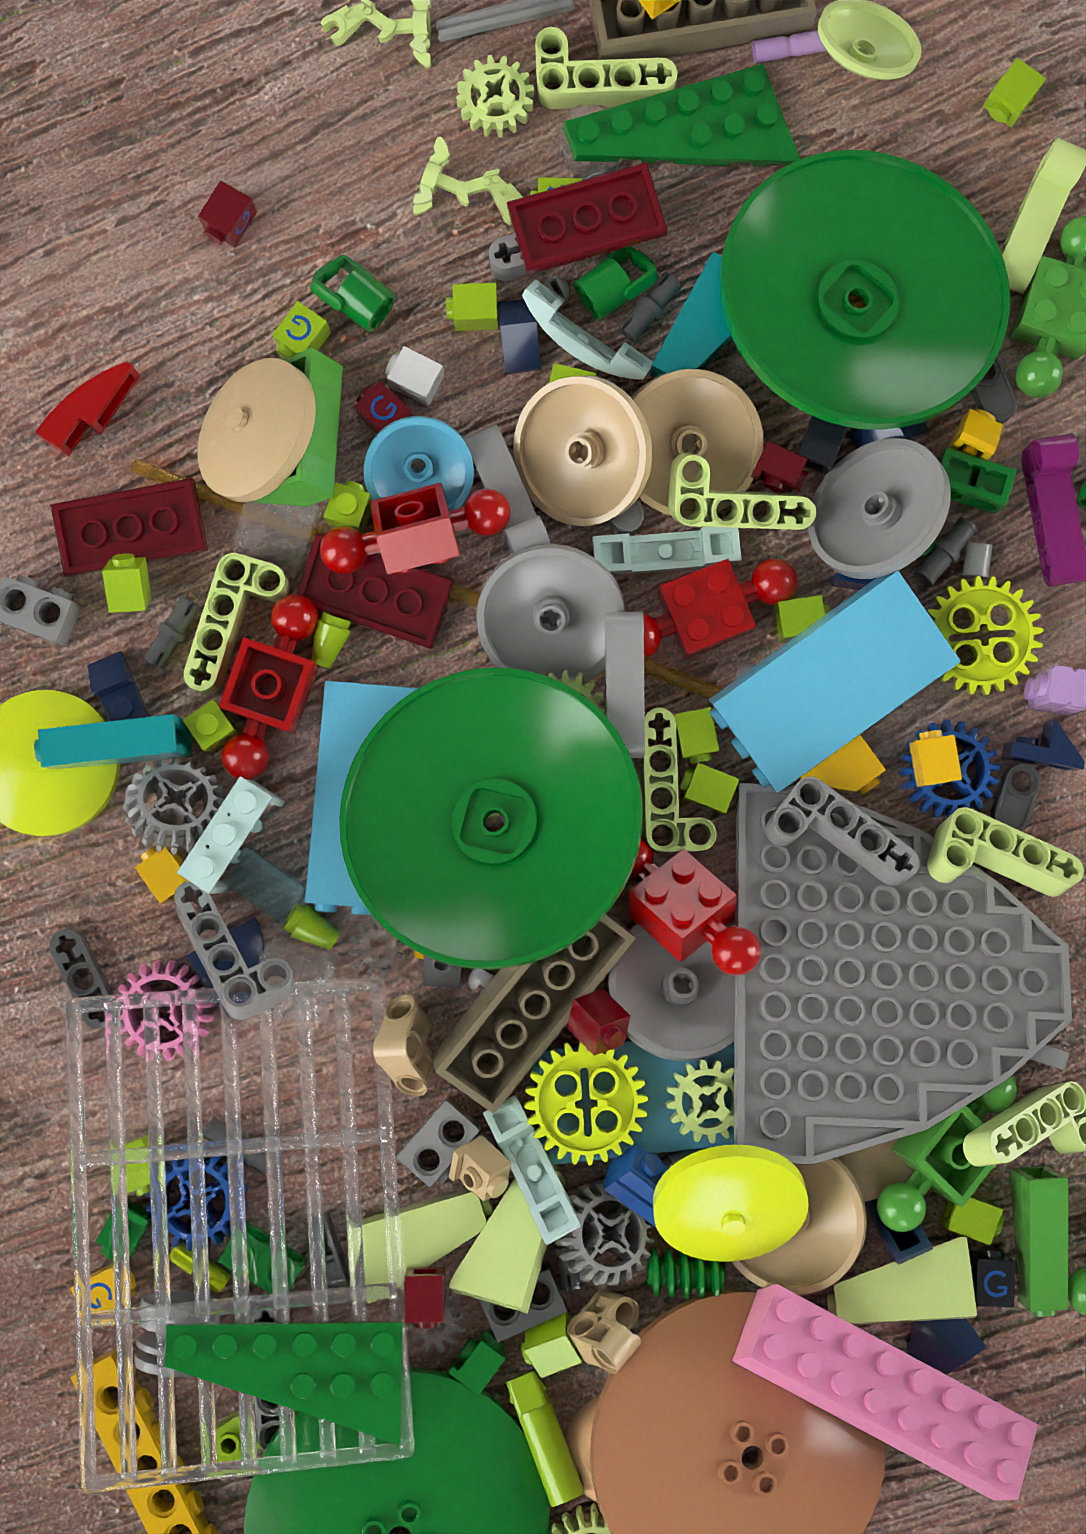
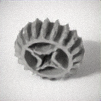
[123,757,224,855]
[555,1181,655,1286]

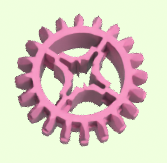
[113,960,215,1061]

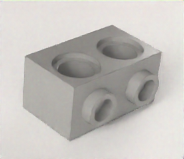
[0,574,82,647]
[396,1096,481,1187]

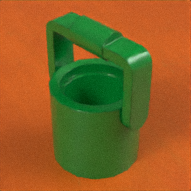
[573,246,659,322]
[310,255,396,332]

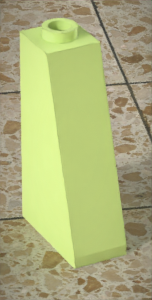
[449,1165,566,1314]
[347,1188,493,1303]
[827,1237,977,1325]

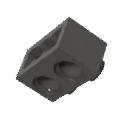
[480,1261,567,1342]

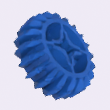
[898,720,1001,818]
[146,1147,248,1251]

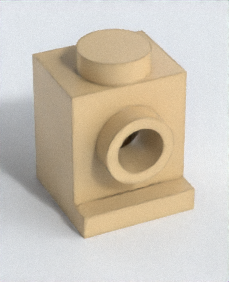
[449,1135,512,1202]

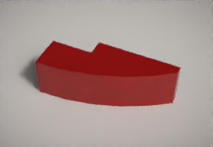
[35,361,141,457]

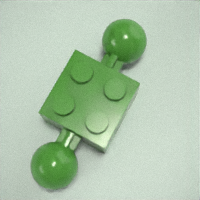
[1009,216,1086,398]
[877,1076,1017,1232]

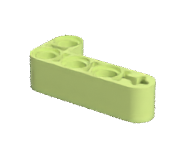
[535,27,678,109]
[1001,137,1086,294]
[668,452,816,530]
[184,553,290,695]
[642,707,717,853]
[927,807,1084,897]
[963,1081,1086,1167]

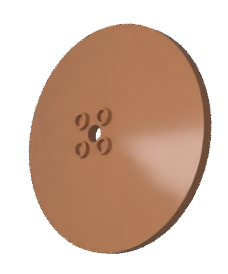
[590,1290,886,1534]

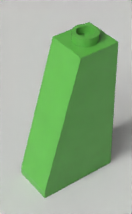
[1009,1166,1068,1317]

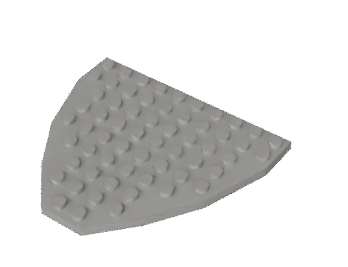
[734,783,1072,1165]

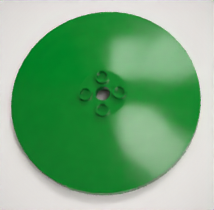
[719,150,1010,430]
[339,668,643,970]
[244,1367,550,1534]

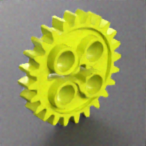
[927,576,1044,695]
[524,1042,648,1165]

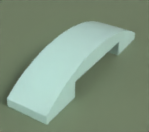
[522,279,653,380]
[592,527,742,574]
[483,1095,581,1245]

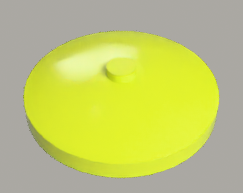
[0,690,121,836]
[653,1145,809,1262]

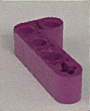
[1021,433,1086,587]

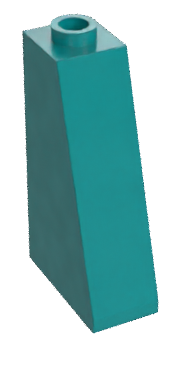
[649,252,733,379]
[34,714,193,769]

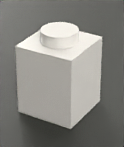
[385,346,445,407]

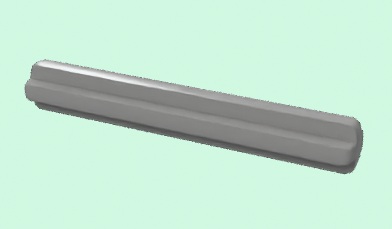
[435,0,574,42]

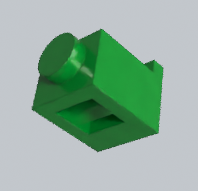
[95,1197,156,1261]
[448,1329,506,1396]

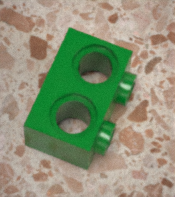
[937,447,1017,514]
[218,1220,308,1301]

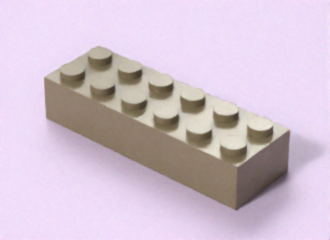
[588,0,817,60]
[431,912,636,1114]

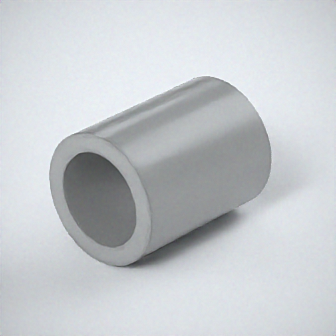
[962,542,993,580]

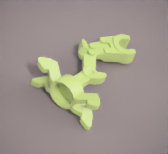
[320,0,431,68]
[413,137,522,225]

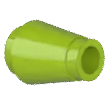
[311,612,351,668]
[282,903,340,951]

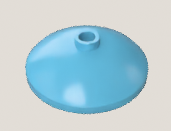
[364,416,474,511]

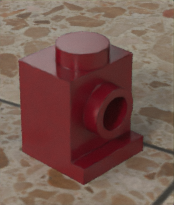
[751,441,809,493]

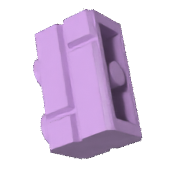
[1024,665,1086,716]

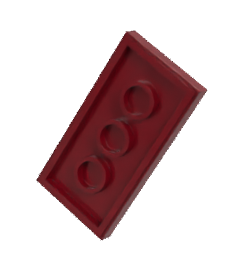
[507,162,668,275]
[50,478,208,577]
[297,532,456,649]

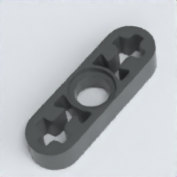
[49,929,119,1029]

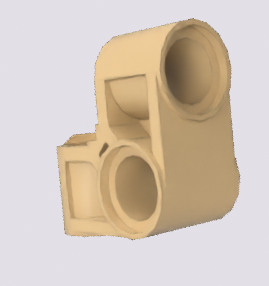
[373,994,434,1096]
[567,1289,641,1374]

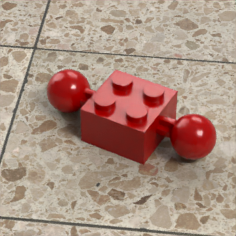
[320,483,511,575]
[643,558,798,660]
[219,594,319,780]
[628,836,761,976]

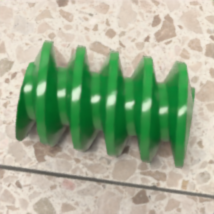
[646,1247,725,1300]

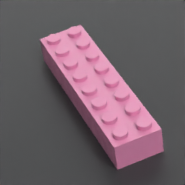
[732,1284,1038,1500]

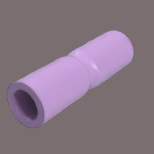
[752,30,826,64]

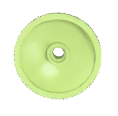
[818,0,921,81]

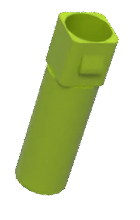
[506,1369,585,1507]

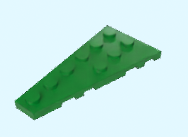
[562,64,800,167]
[164,1321,403,1445]

